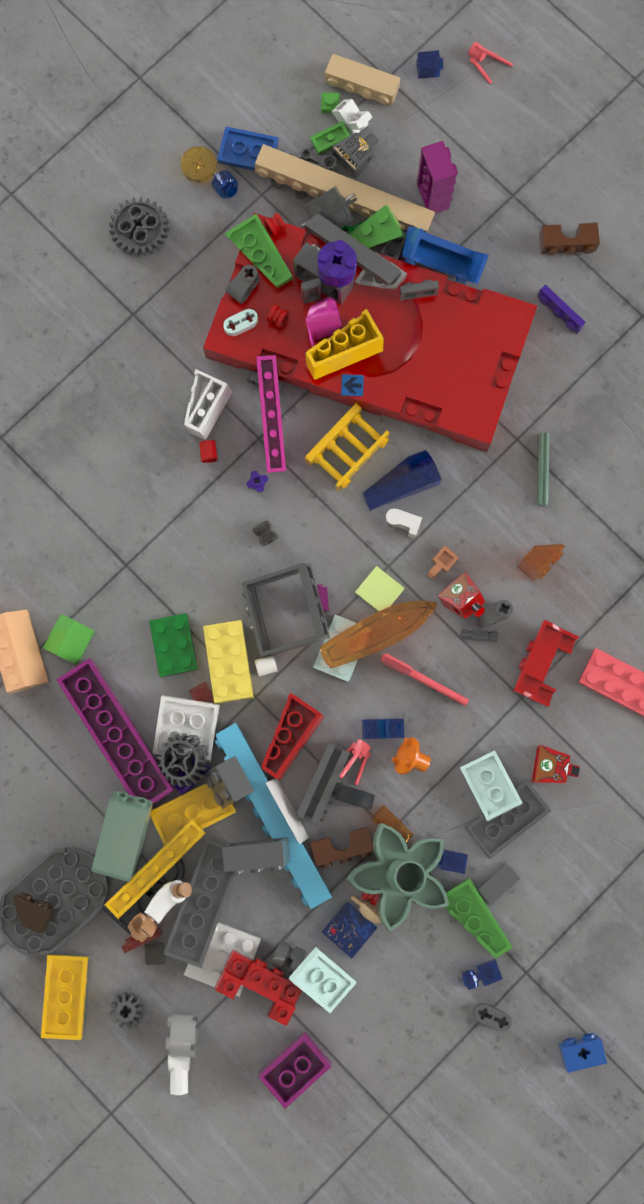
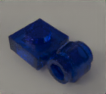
[462,959,503,990]

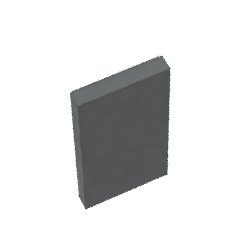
[465,779,551,859]

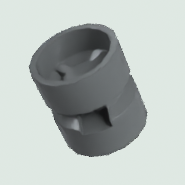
[271,940,306,973]

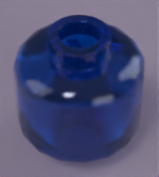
[211,170,239,199]

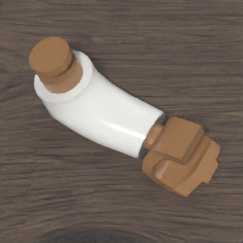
[128,880,192,942]

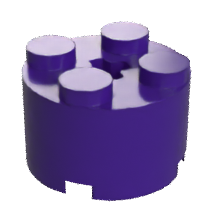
[317,240,357,288]

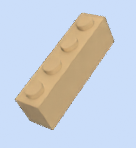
[325,54,400,106]

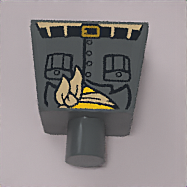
[332,133,377,180]

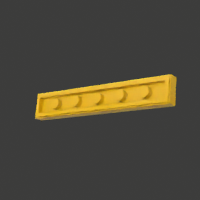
[104,819,206,919]

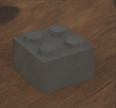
[204,756,254,809]

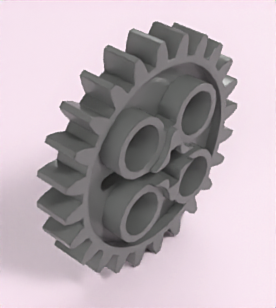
[109,197,169,257]

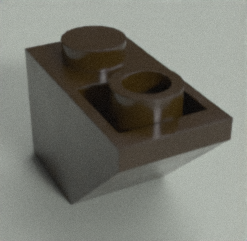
[12,892,55,933]

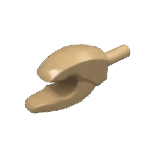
[350,895,381,924]

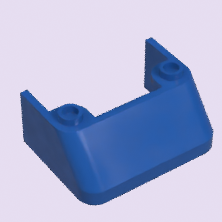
[402,226,489,284]

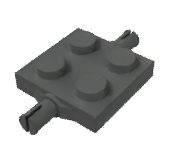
[301,186,357,229]

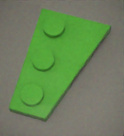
[349,205,406,249]

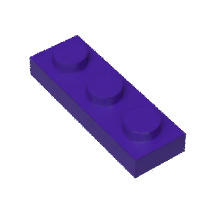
[537,284,586,334]

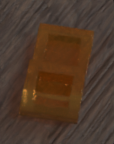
[370,805,414,842]

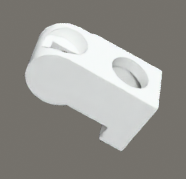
[386,509,422,539]

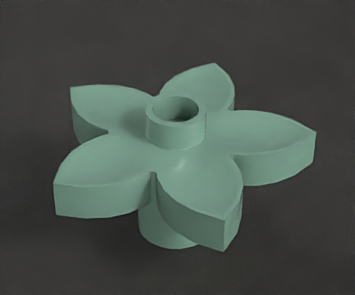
[345,823,449,932]

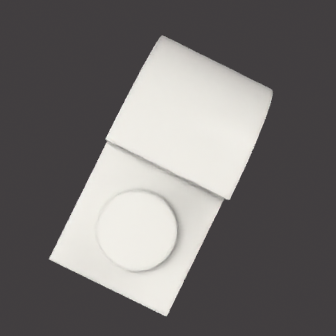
[331,99,372,134]

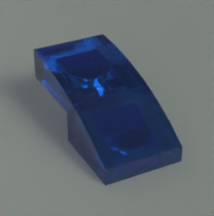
[362,718,404,739]

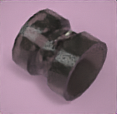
[252,520,278,547]

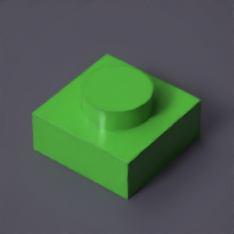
[321,92,340,113]

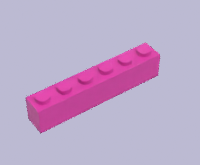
[256,355,286,473]

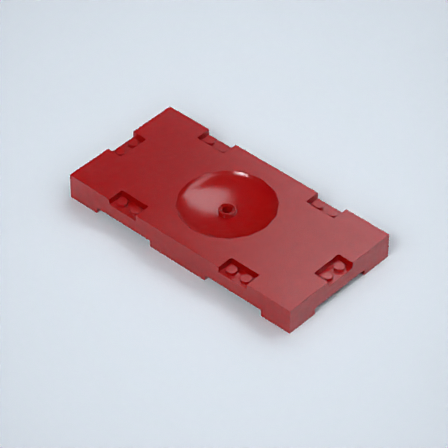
[203,213,537,452]

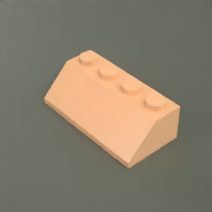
[0,610,49,694]

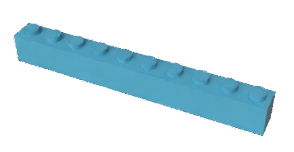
[214,723,332,909]

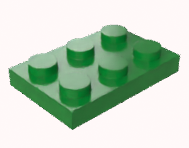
[149,613,198,678]

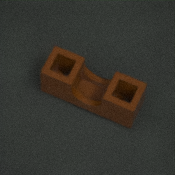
[539,223,600,256]
[310,827,374,869]

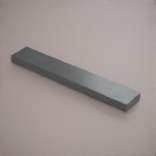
[305,213,400,286]

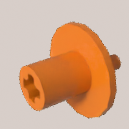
[391,737,431,775]

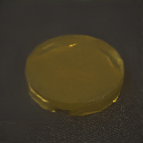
[180,146,217,183]

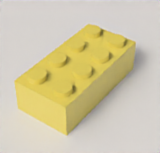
[203,620,254,704]

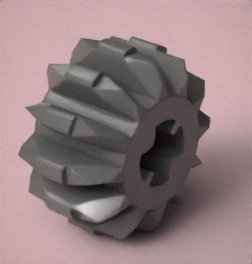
[110,992,144,1028]

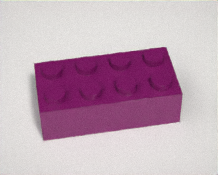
[416,140,458,214]

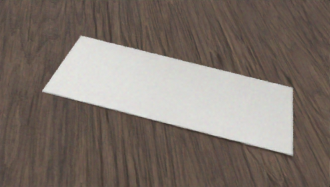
[266,778,310,844]

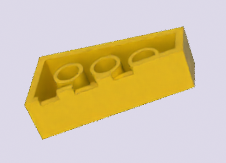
[306,309,384,380]

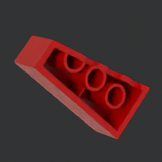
[261,692,324,781]

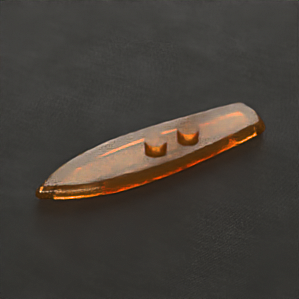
[320,601,437,669]

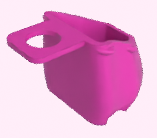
[306,297,342,347]

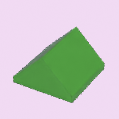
[43,614,95,665]

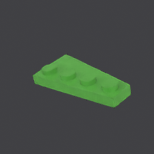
[225,214,294,288]
[445,878,513,958]

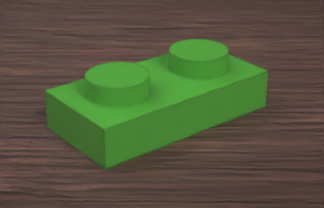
[310,121,350,155]

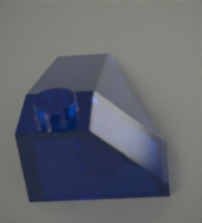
[363,450,442,511]

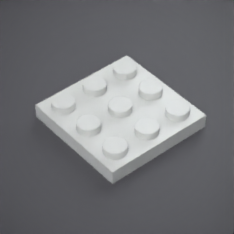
[152,695,220,763]
[184,922,261,997]

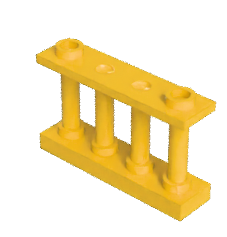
[305,403,389,491]

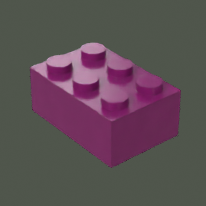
[258,1031,331,1109]

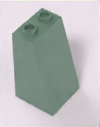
[91,791,153,882]

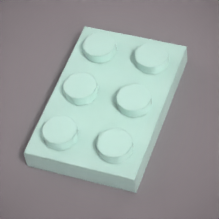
[313,615,370,683]
[460,750,523,821]
[289,947,357,1013]

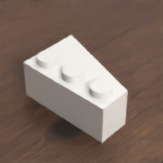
[184,369,232,440]

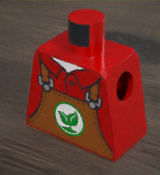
[438,572,485,619]
[531,745,580,783]

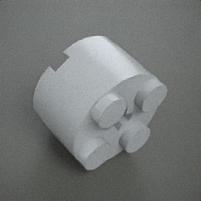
[166,1014,199,1058]

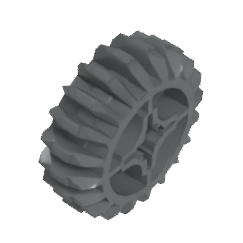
[156,733,210,787]

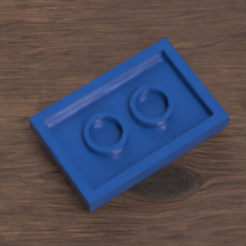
[217,126,279,171]

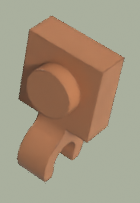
[427,546,459,580]

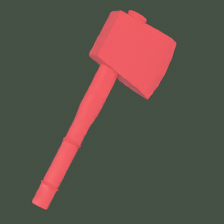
[380,653,469,706]

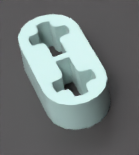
[223,309,258,337]

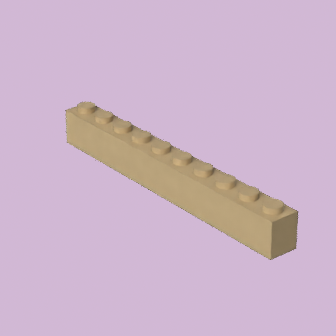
[255,144,435,233]

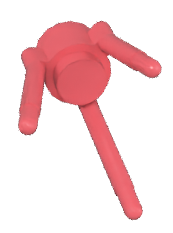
[468,42,513,84]
[340,739,371,785]

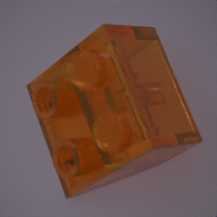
[517,544,565,581]

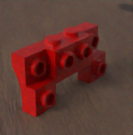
[513,620,579,707]
[214,949,302,1026]

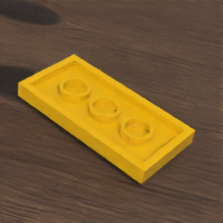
[150,784,236,846]
[41,954,89,1040]

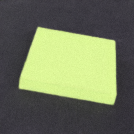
[355,566,405,615]

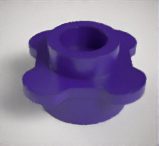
[246,471,268,492]

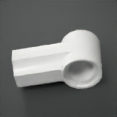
[168,1055,190,1095]

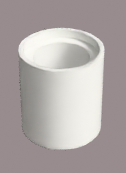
[255,655,278,677]

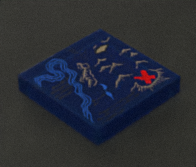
[322,901,377,959]

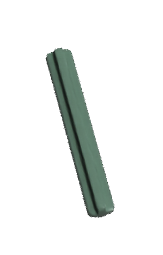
[537,433,549,507]

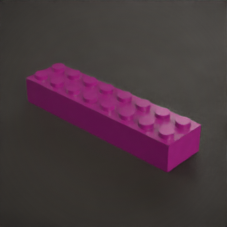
[56,658,176,805]

